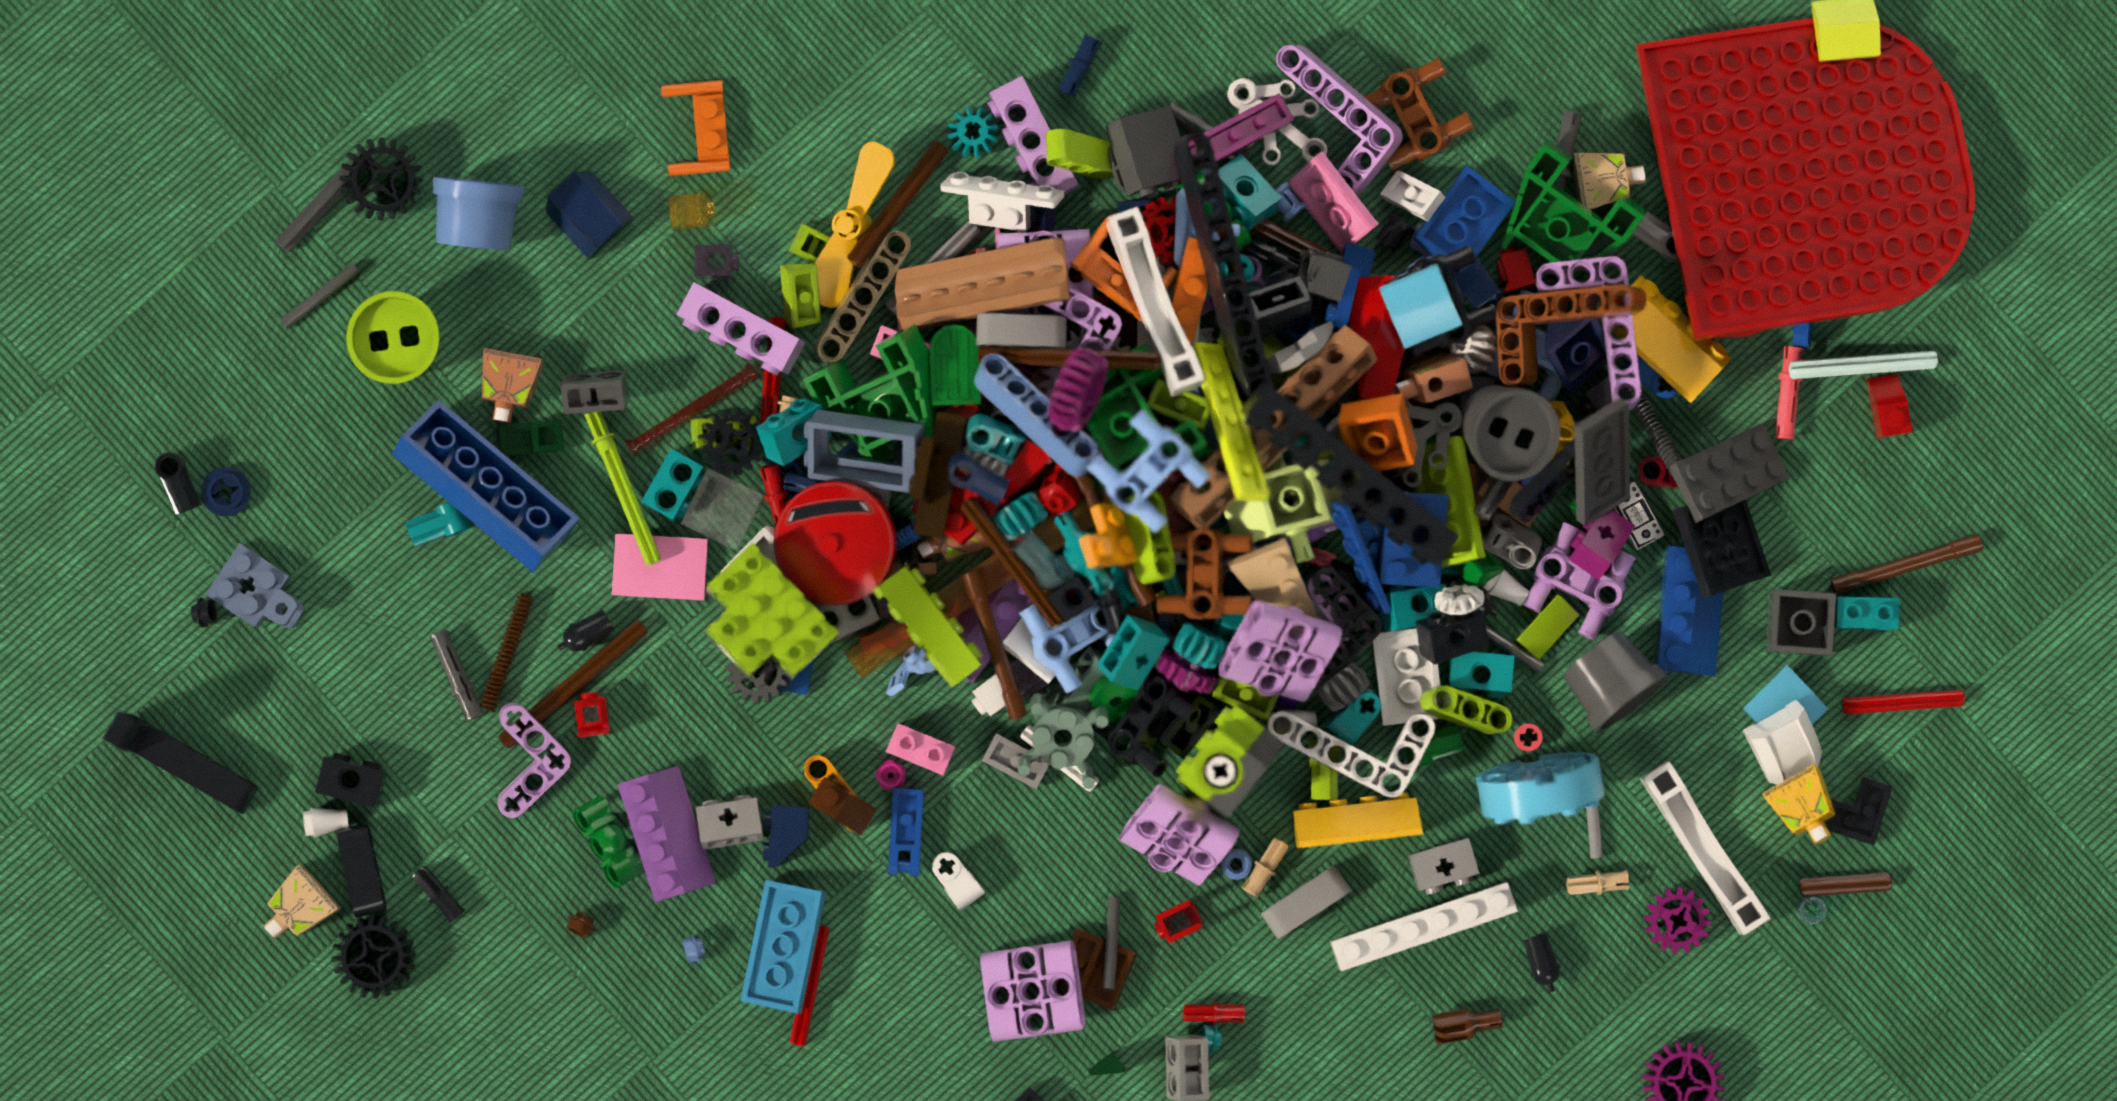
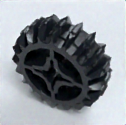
[339,137,423,221]
[332,915,416,999]

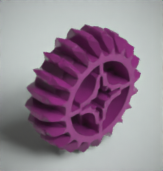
[1048,348,1108,432]
[1641,1041,1725,1101]

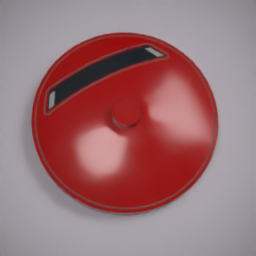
[774,481,897,605]

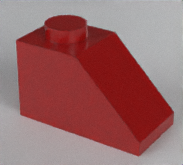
[1866,374,1913,439]

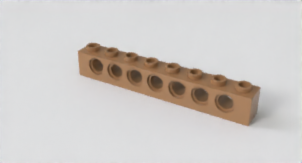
[1170,325,1378,532]

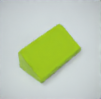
[780,264,821,329]
[1147,379,1210,434]
[1516,594,1579,659]
[1208,675,1279,721]

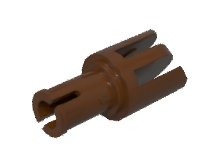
[1432,1008,1503,1044]

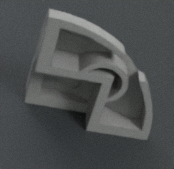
[1267,321,1334,373]

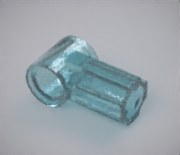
[1013,531,1074,592]

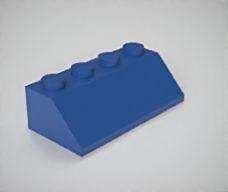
[1654,546,1724,677]

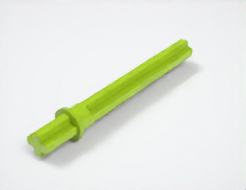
[585,412,661,566]

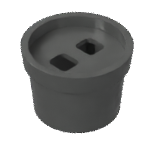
[1459,385,1560,481]
[1563,631,1669,734]

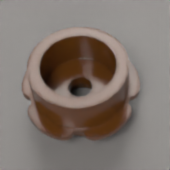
[566,912,596,938]

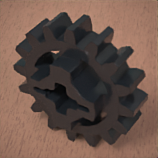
[698,409,764,476]

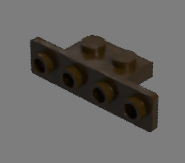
[909,412,968,538]

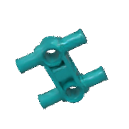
[1054,511,1140,612]

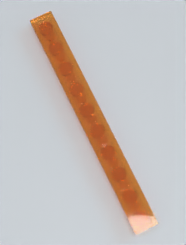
[845,485,1114,679]

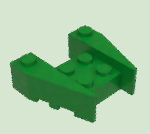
[1502,139,1647,283]
[802,324,941,461]
[1085,342,1211,488]

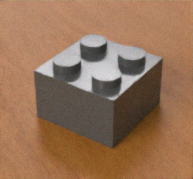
[1766,589,1836,657]

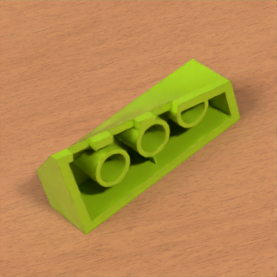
[872,566,984,688]

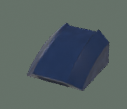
[546,172,634,260]

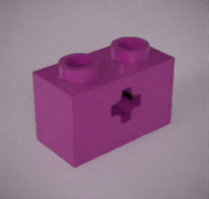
[1568,510,1635,580]

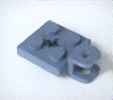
[206,543,305,629]

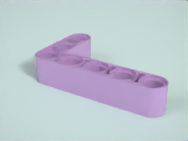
[1276,45,1403,196]
[1536,256,1641,410]

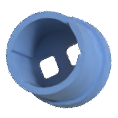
[433,177,525,250]

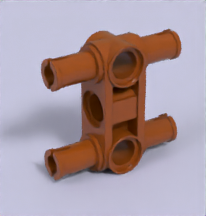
[1361,57,1475,171]
[1157,529,1253,619]

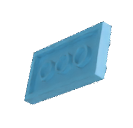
[740,880,826,1014]

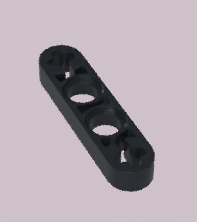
[1510,437,1576,523]

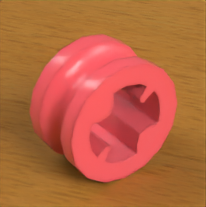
[1306,547,1336,567]
[1514,724,1543,752]

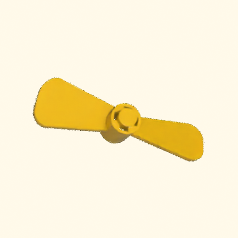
[814,142,895,308]

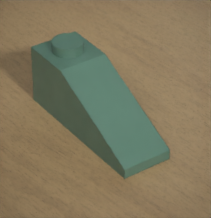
[1032,645,1106,720]

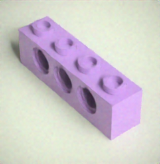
[987,76,1078,195]
[676,282,806,376]

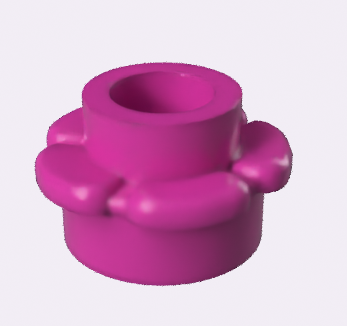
[875,760,906,791]

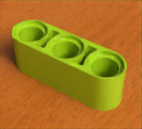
[1046,129,1114,178]
[1123,490,1176,584]
[1420,686,1513,735]

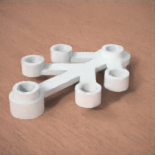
[1228,78,1327,166]

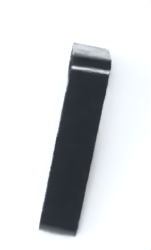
[102,711,259,814]

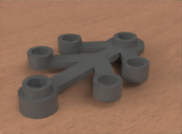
[1378,400,1462,488]

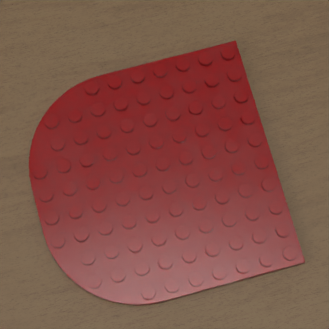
[1636,18,1975,341]

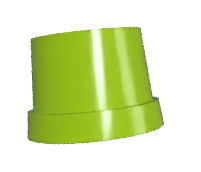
[346,291,439,384]

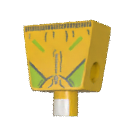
[1762,765,1835,845]

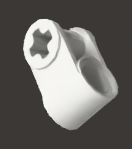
[932,852,985,912]

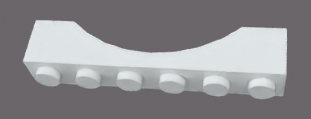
[1106,207,1204,397]
[1639,761,1770,935]
[1330,882,1518,971]

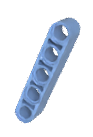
[974,354,1098,477]

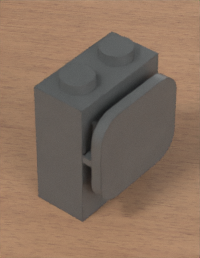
[1105,106,1182,198]

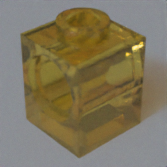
[668,193,715,230]

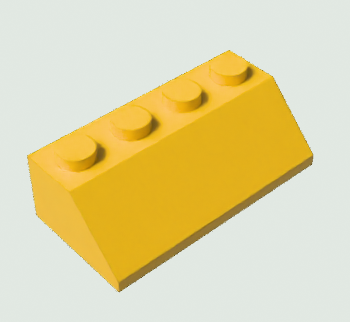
[1600,275,1732,403]
[1292,792,1423,848]

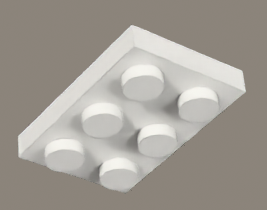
[1372,628,1443,726]

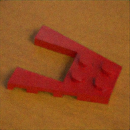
[911,405,1054,545]

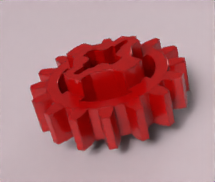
[1140,197,1176,265]

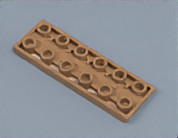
[893,238,1070,331]

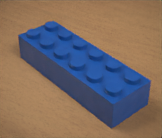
[392,399,580,573]

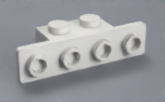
[941,172,1064,232]

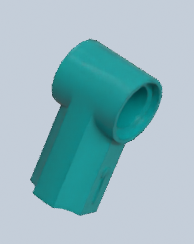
[406,502,472,547]

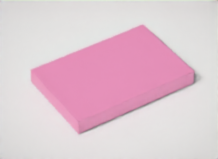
[1288,151,1379,254]
[612,534,708,601]

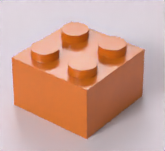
[1338,393,1418,475]

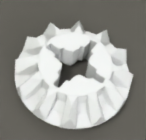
[1435,584,1484,615]

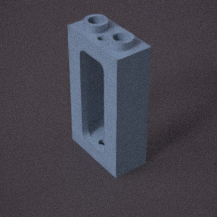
[804,410,924,493]

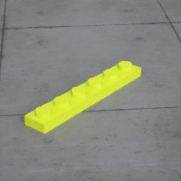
[1192,342,1270,502]

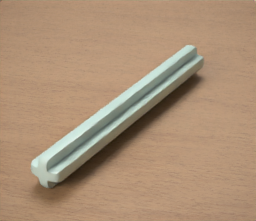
[1788,351,1938,379]

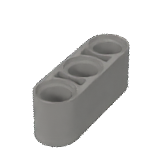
[976,313,1067,349]
[1260,865,1352,939]

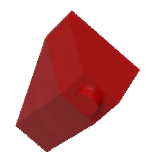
[1349,275,1405,400]

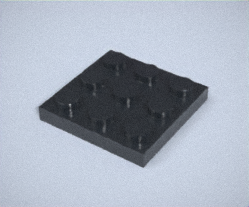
[1673,499,1771,598]

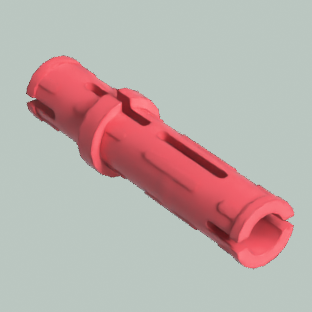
[1774,346,1804,440]

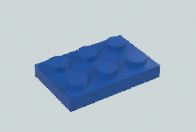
[1412,165,1515,273]
[1377,491,1448,588]

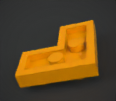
[1079,503,1138,568]

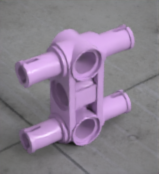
[1523,522,1636,641]

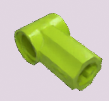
[1308,739,1341,800]

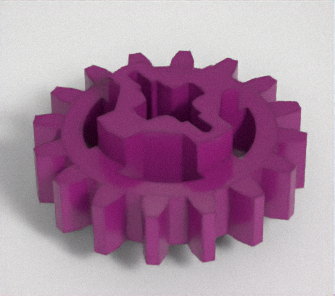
[1153,648,1219,694]
[1643,887,1711,954]

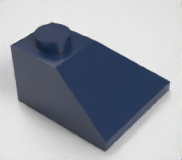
[1544,300,1607,395]

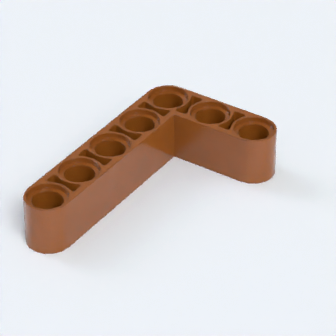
[1496,285,1647,387]

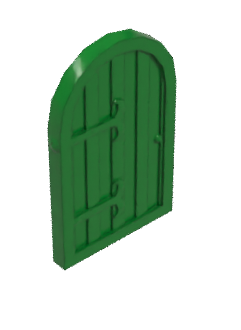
[929,324,981,406]

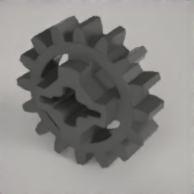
[725,659,790,704]

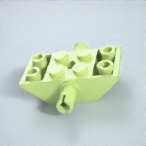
[1224,455,1346,564]

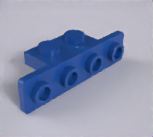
[1324,243,1375,343]
[1331,500,1391,615]

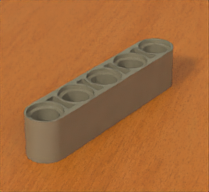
[814,231,911,362]

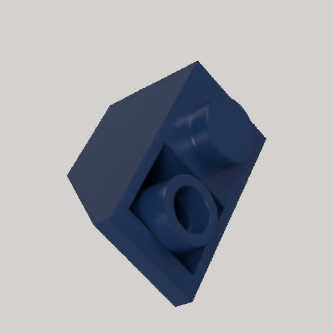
[763,805,810,868]

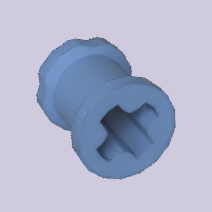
[1275,182,1307,223]

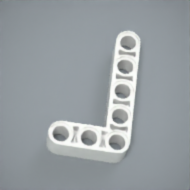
[1267,712,1435,797]

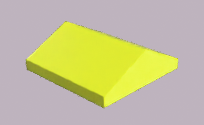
[1811,0,1881,62]

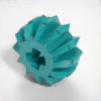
[947,106,999,159]
[994,493,1048,541]
[1172,622,1227,669]

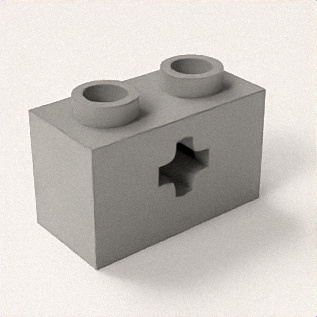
[696,795,764,850]
[1408,838,1479,895]

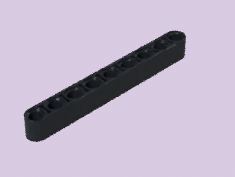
[1174,132,1273,403]

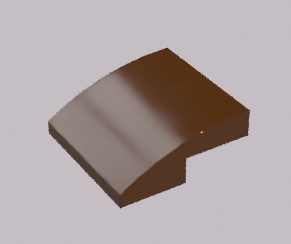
[1057,929,1138,1011]

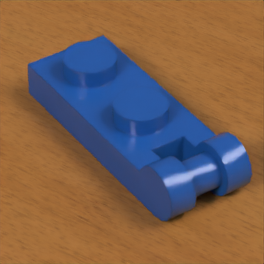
[888,788,924,876]

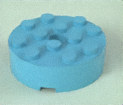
[1476,752,1605,824]

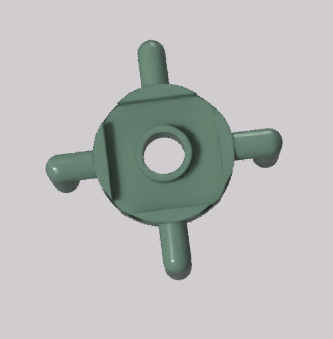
[1018,693,1108,789]

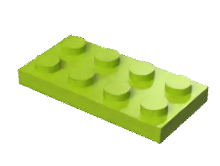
[1413,436,1485,569]

